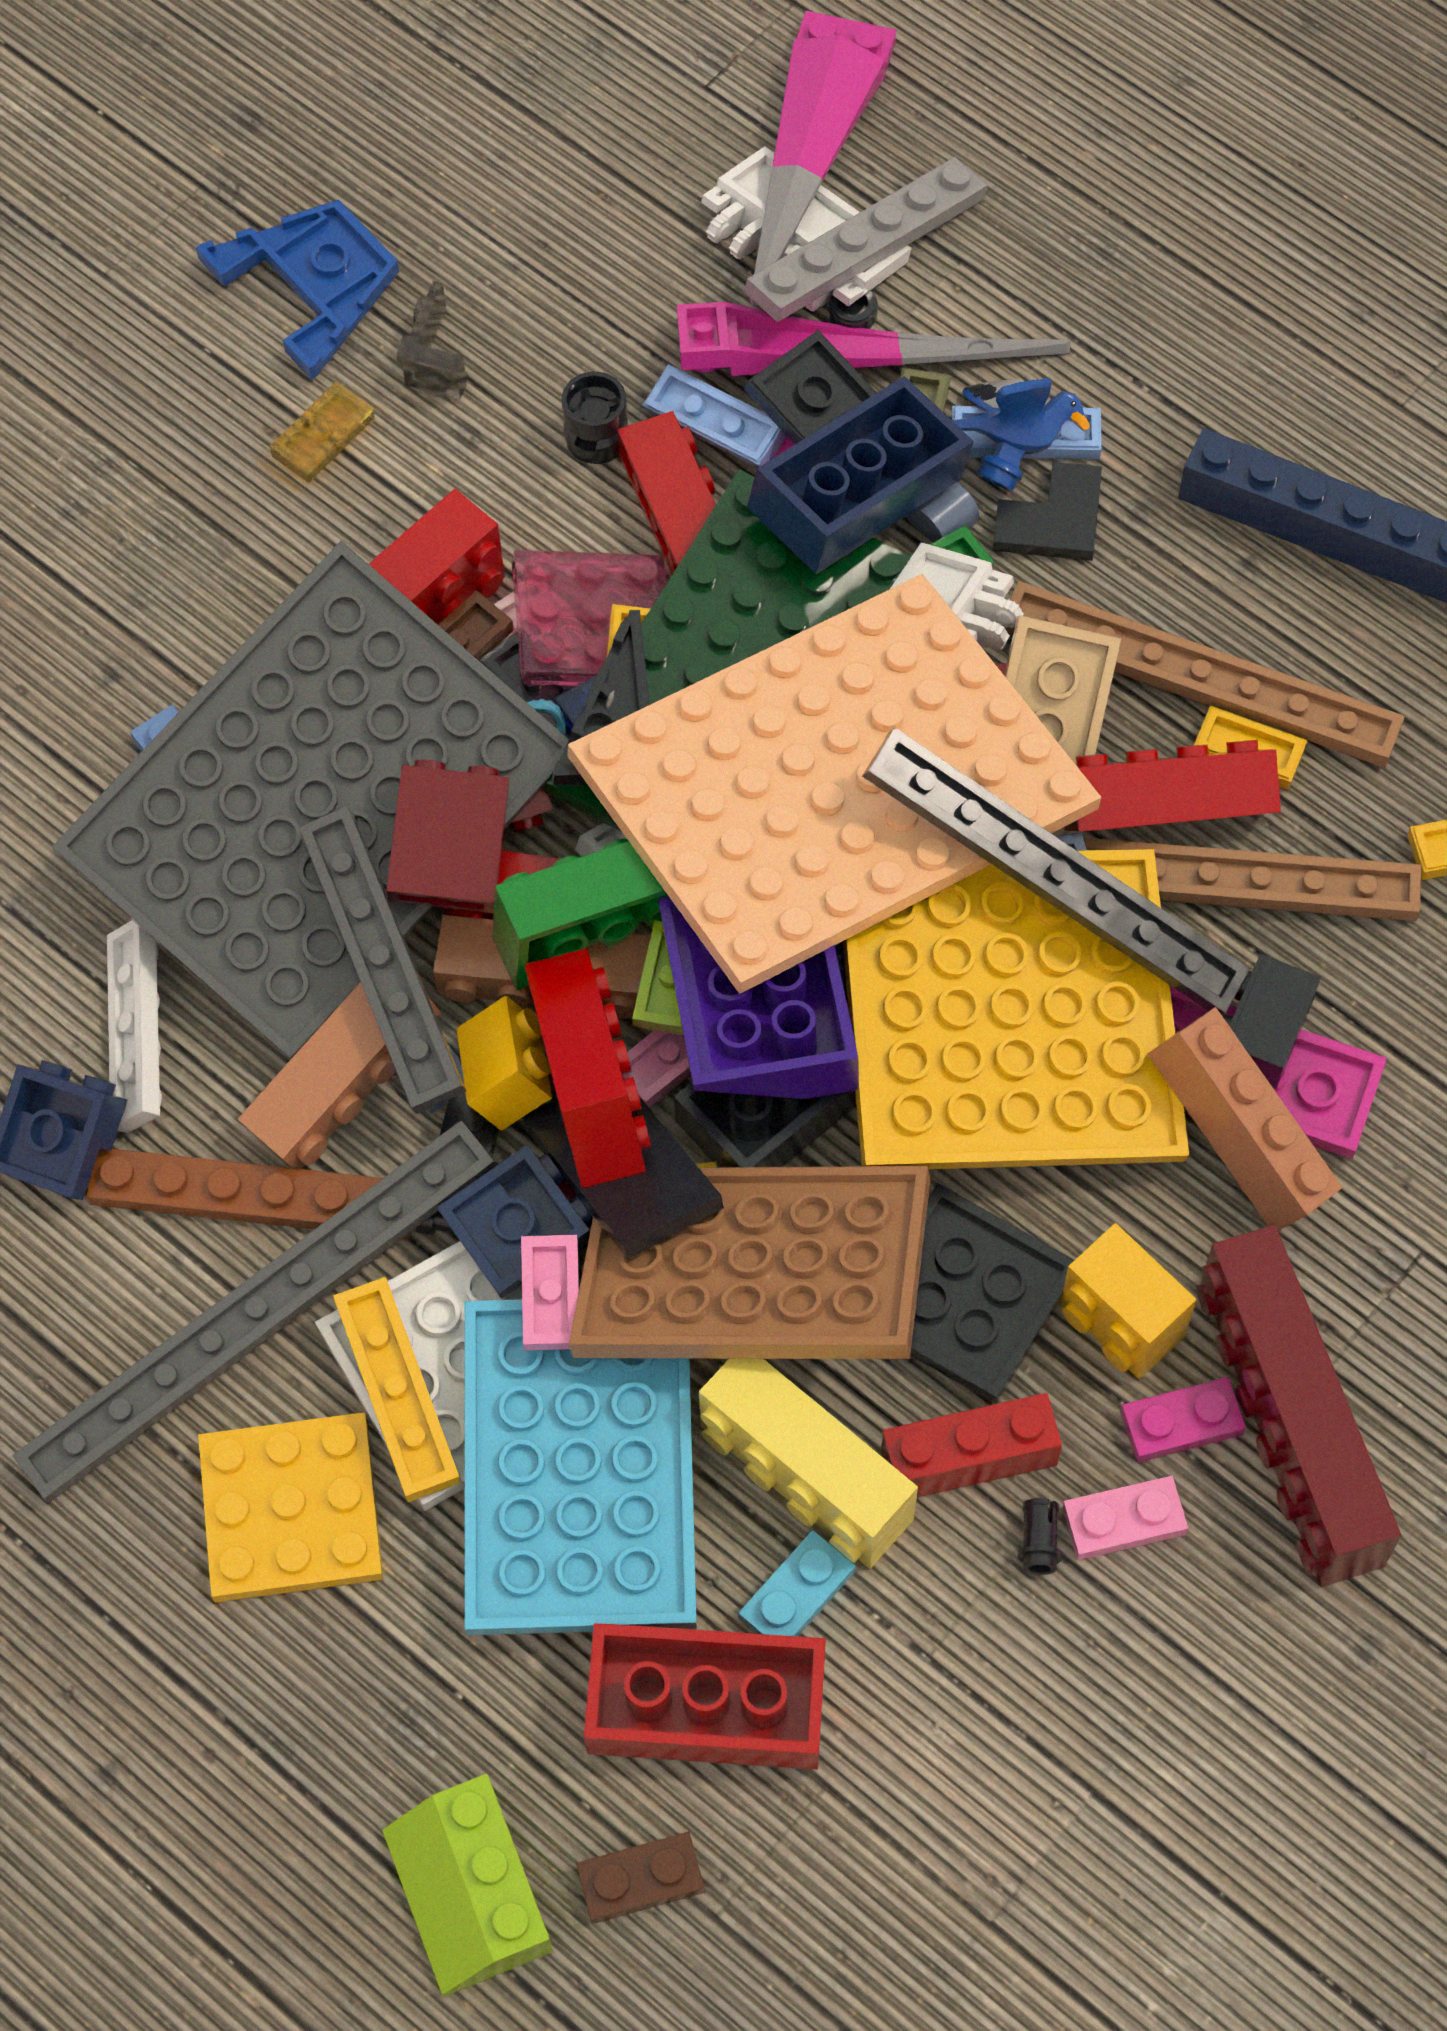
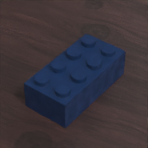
[747,376,974,574]

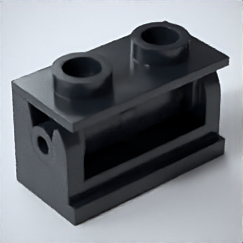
[1223,953,1321,1089]

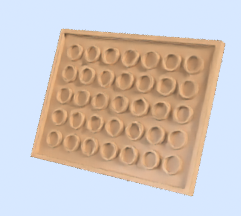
[567,574,1102,994]

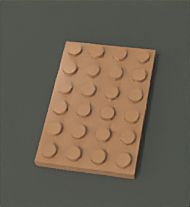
[569,1166,930,1359]

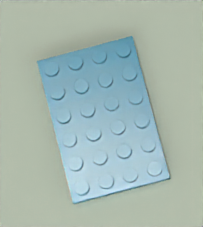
[464,1299,697,1635]

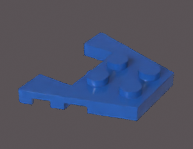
[196,200,399,380]

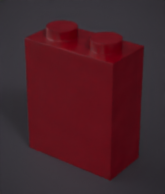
[386,759,509,913]

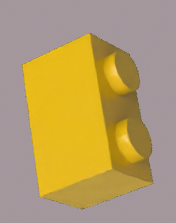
[456,995,552,1131]

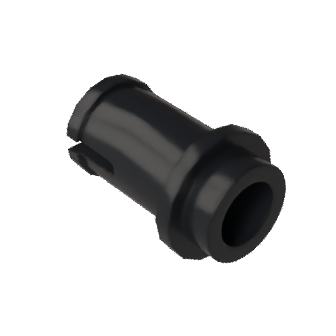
[1017,1498,1063,1575]

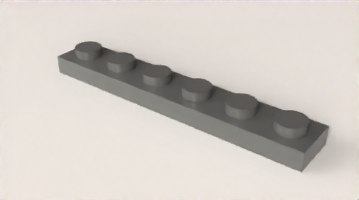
[299,805,467,1114]

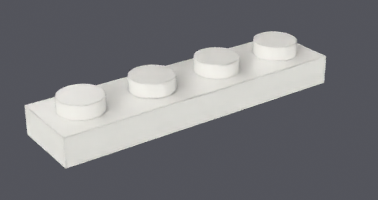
[107,920,162,1133]

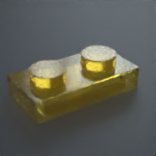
[270,381,375,483]

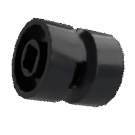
[561,371,628,464]

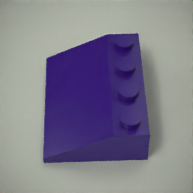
[658,896,859,1099]

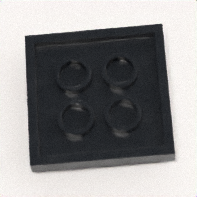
[910,1183,1074,1404]

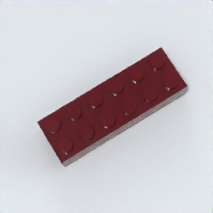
[1197,1225,1402,1588]

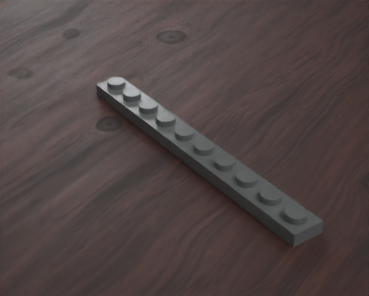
[12,1120,496,1503]

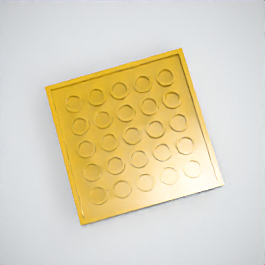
[843,849,1189,1169]

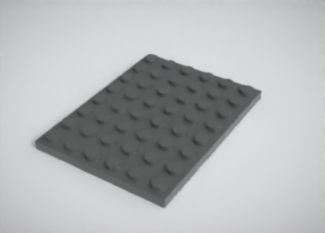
[52,541,569,1060]

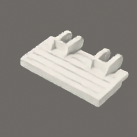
[701,146,912,311]
[889,542,1024,651]

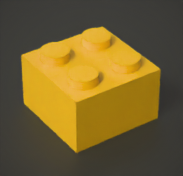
[1060,1223,1197,1380]

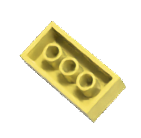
[699,1359,918,1569]

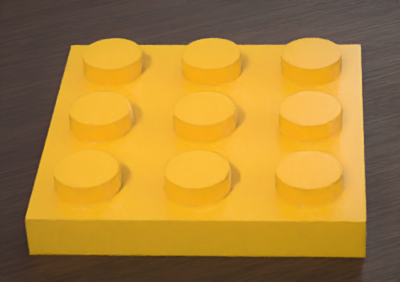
[198,1412,384,1603]

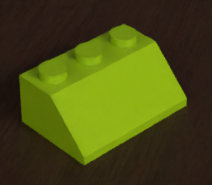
[382,1773,554,1997]

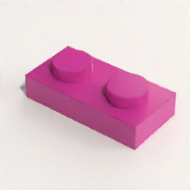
[1120,1377,1246,1463]

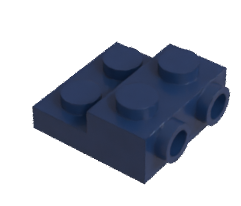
[0,1060,128,1201]
[437,1145,593,1299]

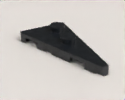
[552,610,650,785]

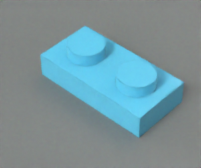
[738,1530,856,1636]

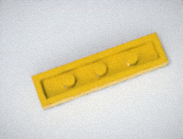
[333,1277,461,1503]

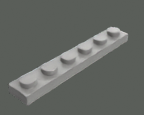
[744,157,988,322]

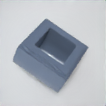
[908,482,979,542]

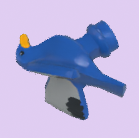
[952,378,1090,492]

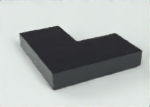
[993,462,1102,561]

